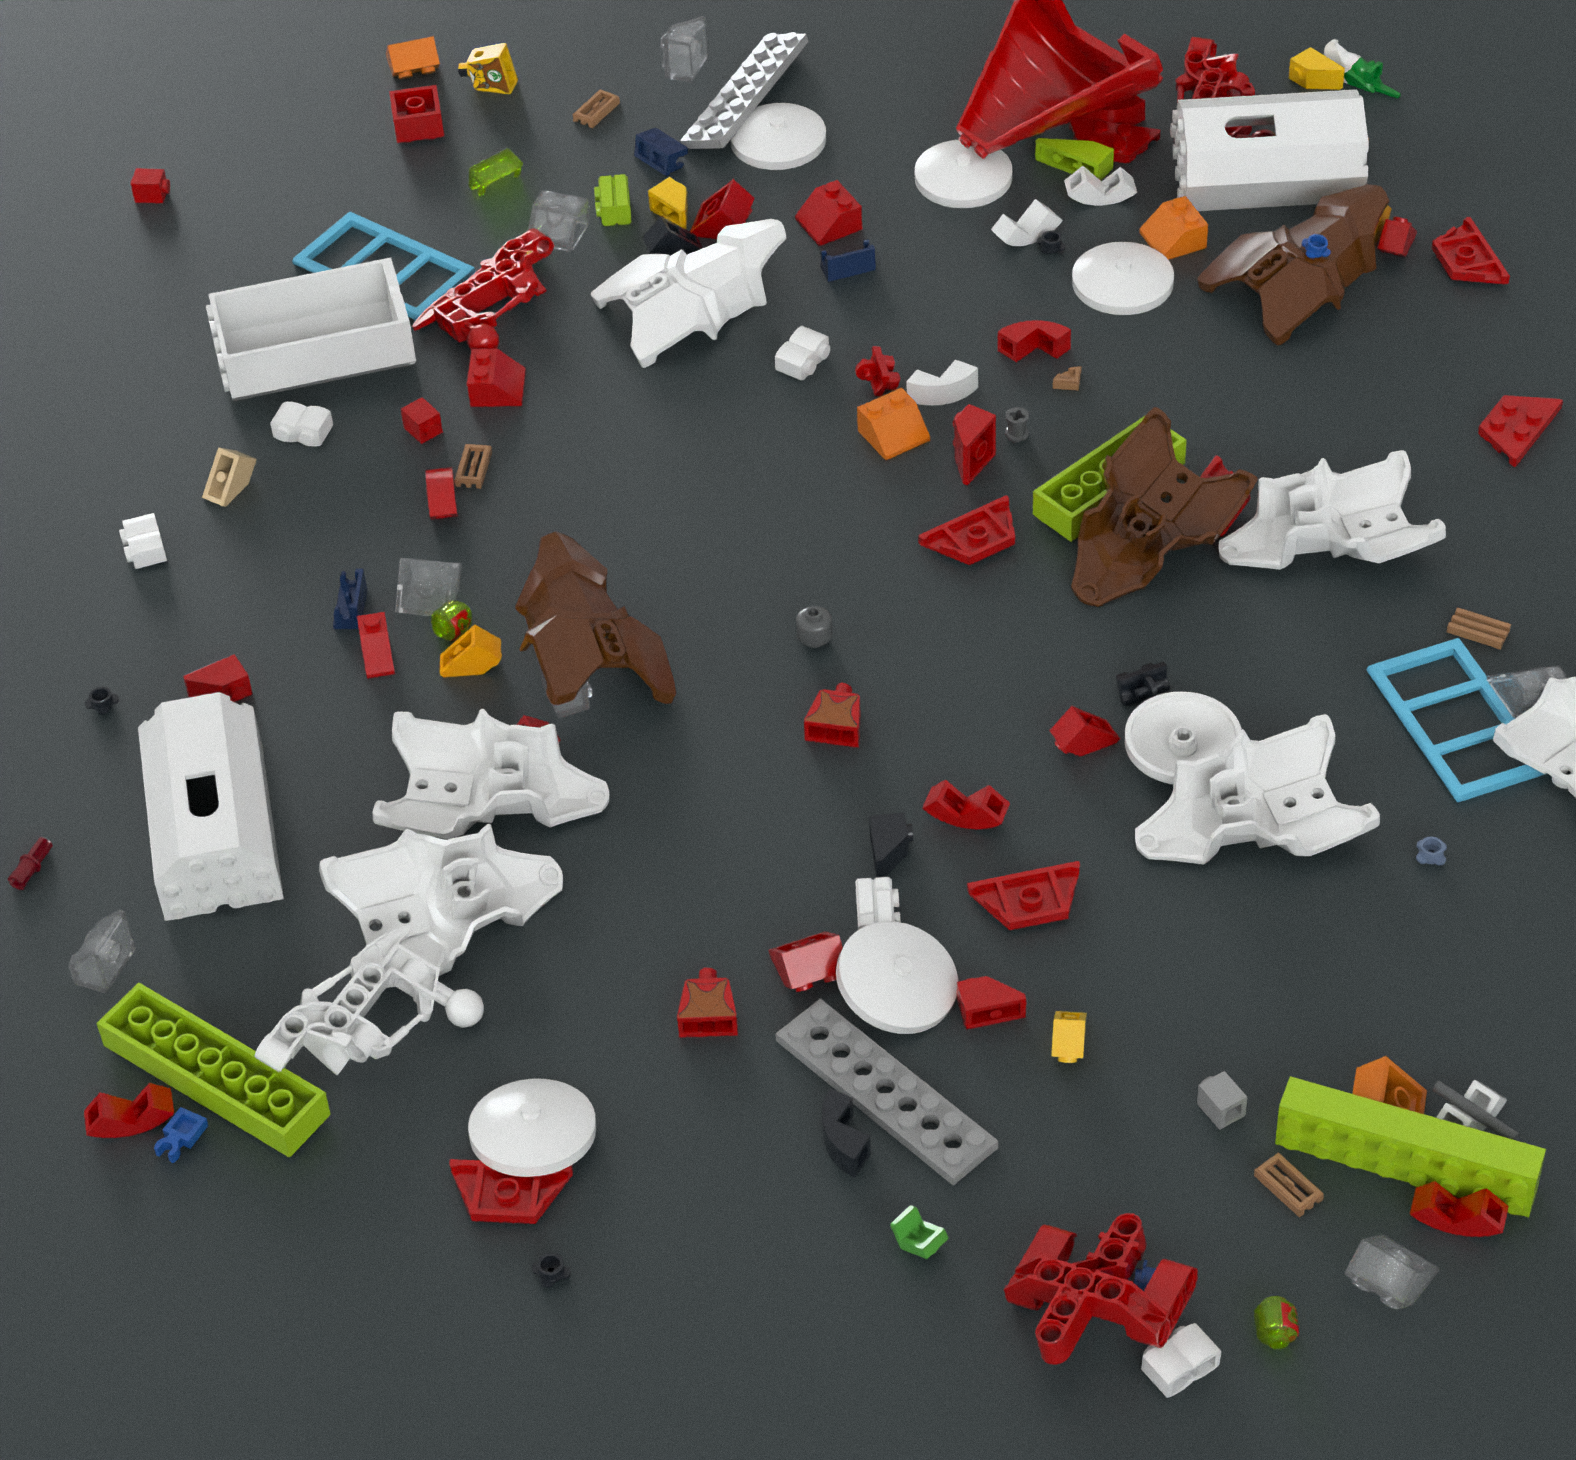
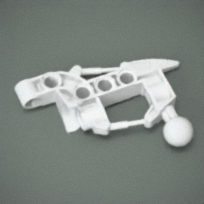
[254,925,484,1075]

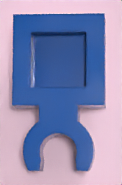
[154,1107,209,1163]

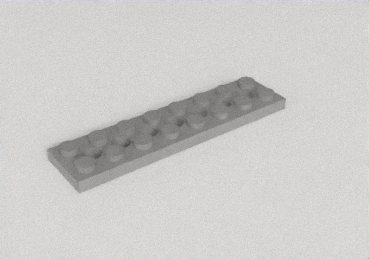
[680,32,809,149]
[776,999,998,1186]

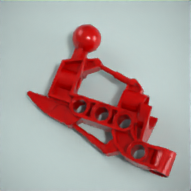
[1174,37,1276,144]
[412,228,554,349]

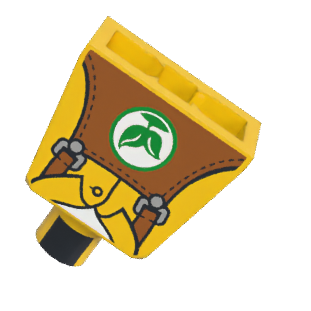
[458,43,518,94]

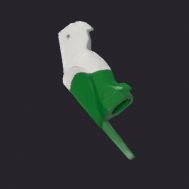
[1324,39,1401,99]

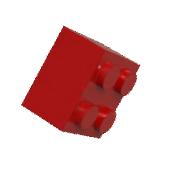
[389,85,444,143]

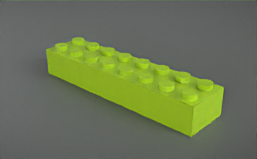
[97,982,331,1158]
[1275,1076,1546,1218]

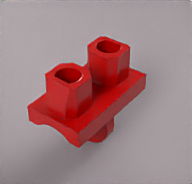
[855,346,901,397]

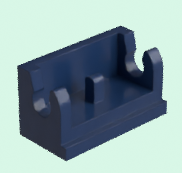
[634,127,688,176]
[820,239,876,282]
[333,568,367,629]

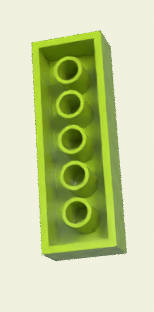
[1033,416,1187,542]

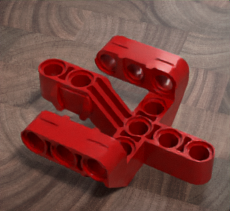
[1004,1213,1198,1365]

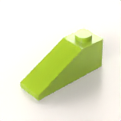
[1035,138,1114,180]

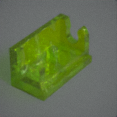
[469,148,523,196]

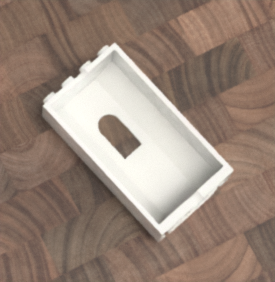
[1170,89,1369,211]
[206,258,416,401]
[138,692,284,921]

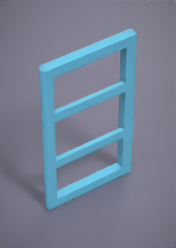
[292,212,475,320]
[1366,638,1548,802]

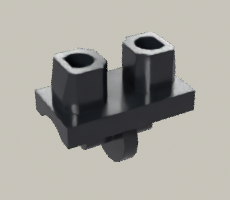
[1116,662,1170,706]

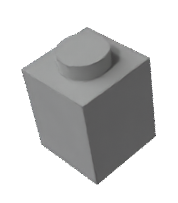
[1197,1071,1247,1130]

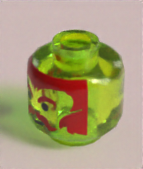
[431,600,472,641]
[1254,1296,1299,1349]

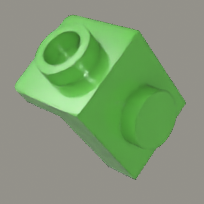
[890,1205,949,1259]

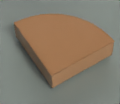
[1053,366,1082,391]

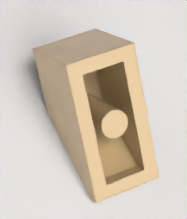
[202,447,257,507]

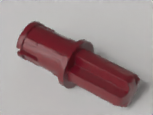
[7,837,53,890]

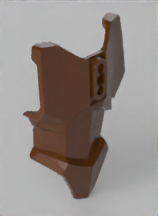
[1197,184,1389,345]
[1071,407,1258,607]
[515,531,676,705]

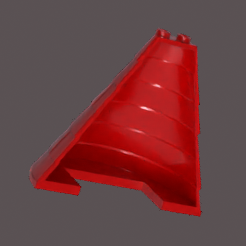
[956,0,1163,159]

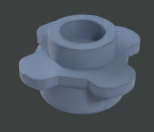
[1416,837,1447,866]

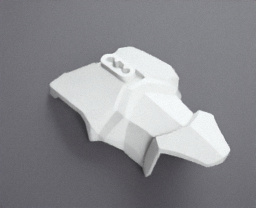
[591,219,787,368]
[1218,450,1446,570]
[1493,676,1576,798]
[373,709,609,839]
[1135,714,1380,865]
[319,824,563,988]

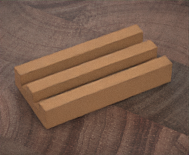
[572,89,620,128]
[455,444,492,489]
[1447,607,1511,650]
[1254,1153,1324,1217]

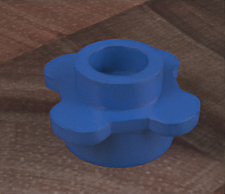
[1302,234,1331,258]
[1134,1260,1156,1291]

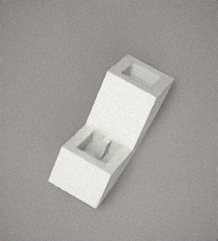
[1064,166,1137,206]
[991,199,1063,246]
[907,359,978,406]
[1436,1080,1507,1131]

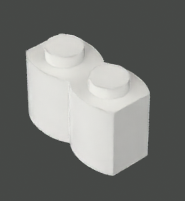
[775,326,830,381]
[270,402,333,446]
[119,513,167,569]
[1141,1323,1221,1398]

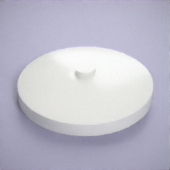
[730,103,826,170]
[915,140,1012,208]
[1072,242,1174,315]
[1125,692,1241,785]
[836,921,958,1034]
[468,1079,596,1177]

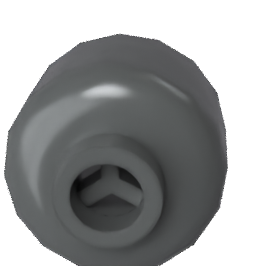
[796,606,833,648]

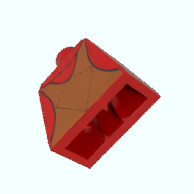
[804,683,861,748]
[677,968,738,1038]

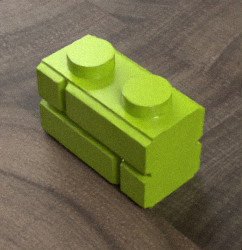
[594,174,632,226]

